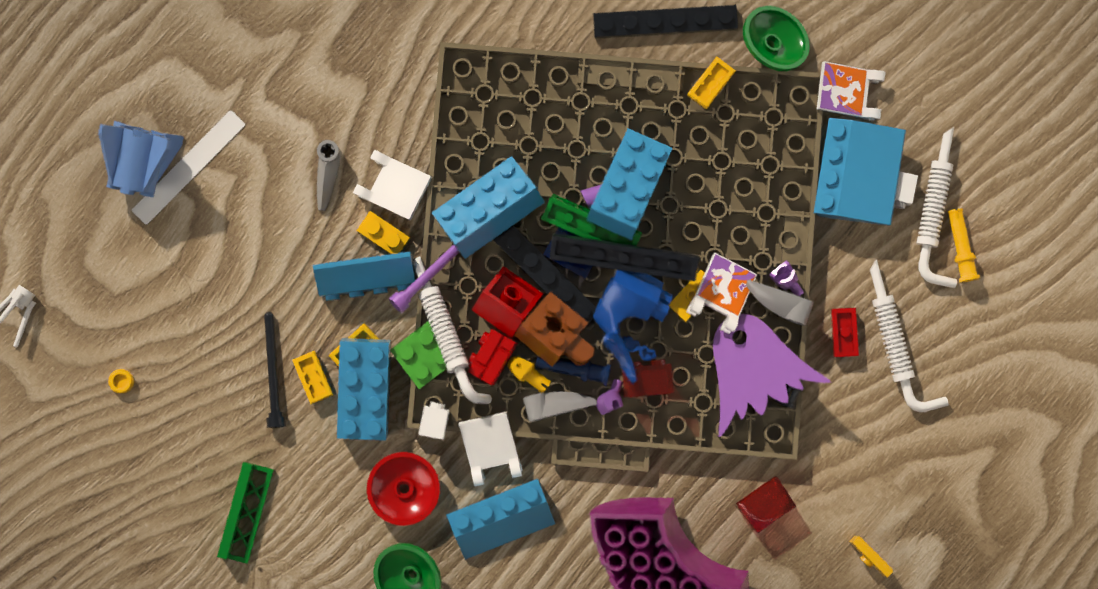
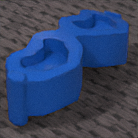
[622,336,656,361]

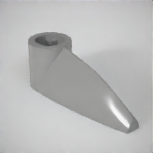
[317,140,341,211]
[746,279,814,326]
[523,392,597,422]

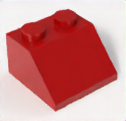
[472,266,543,338]

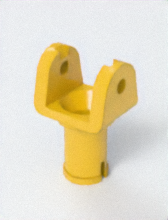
[507,356,551,393]

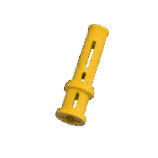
[948,208,981,283]

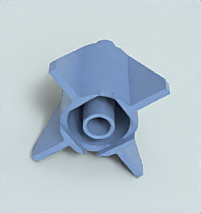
[98,121,184,197]

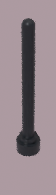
[264,312,286,428]

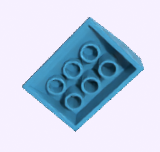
[814,118,906,226]

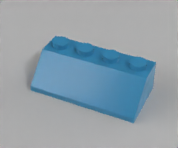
[313,252,416,301]
[447,479,556,560]

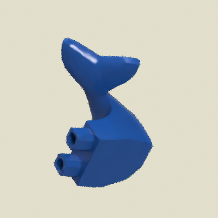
[593,270,673,384]

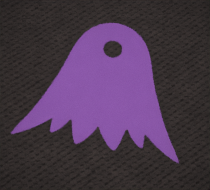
[713,314,831,437]

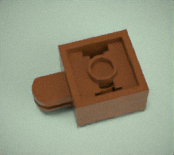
[514,291,594,366]

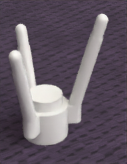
[0,285,36,348]

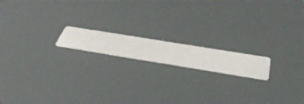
[132,111,245,224]

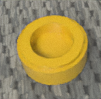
[108,369,134,394]

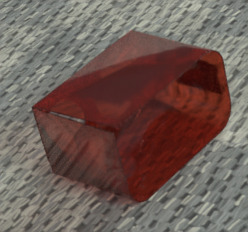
[735,476,797,533]

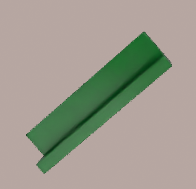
[541,194,642,246]
[217,462,274,564]

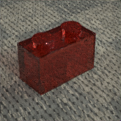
[621,360,674,398]

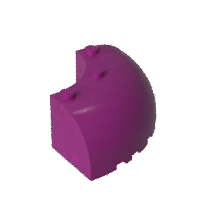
[590,497,749,589]

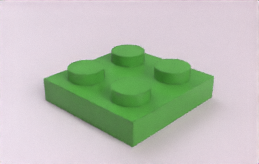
[390,321,447,389]

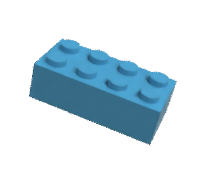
[587,128,672,240]
[432,156,545,259]
[337,338,391,440]

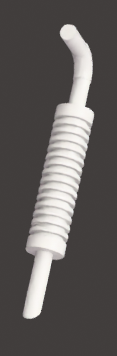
[916,127,957,288]
[413,257,492,404]
[870,259,948,412]

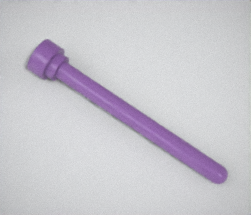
[389,244,459,313]

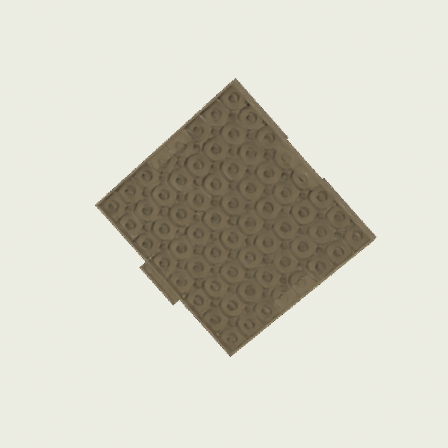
[407,42,823,472]

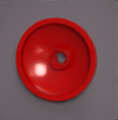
[367,452,440,526]

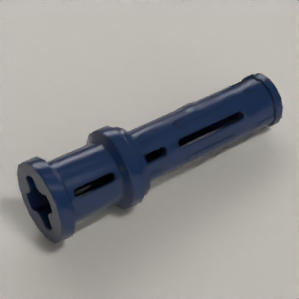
[535,356,611,386]

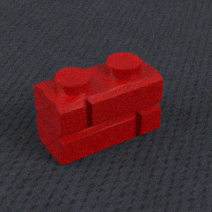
[467,329,517,387]

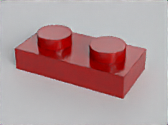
[831,308,859,358]

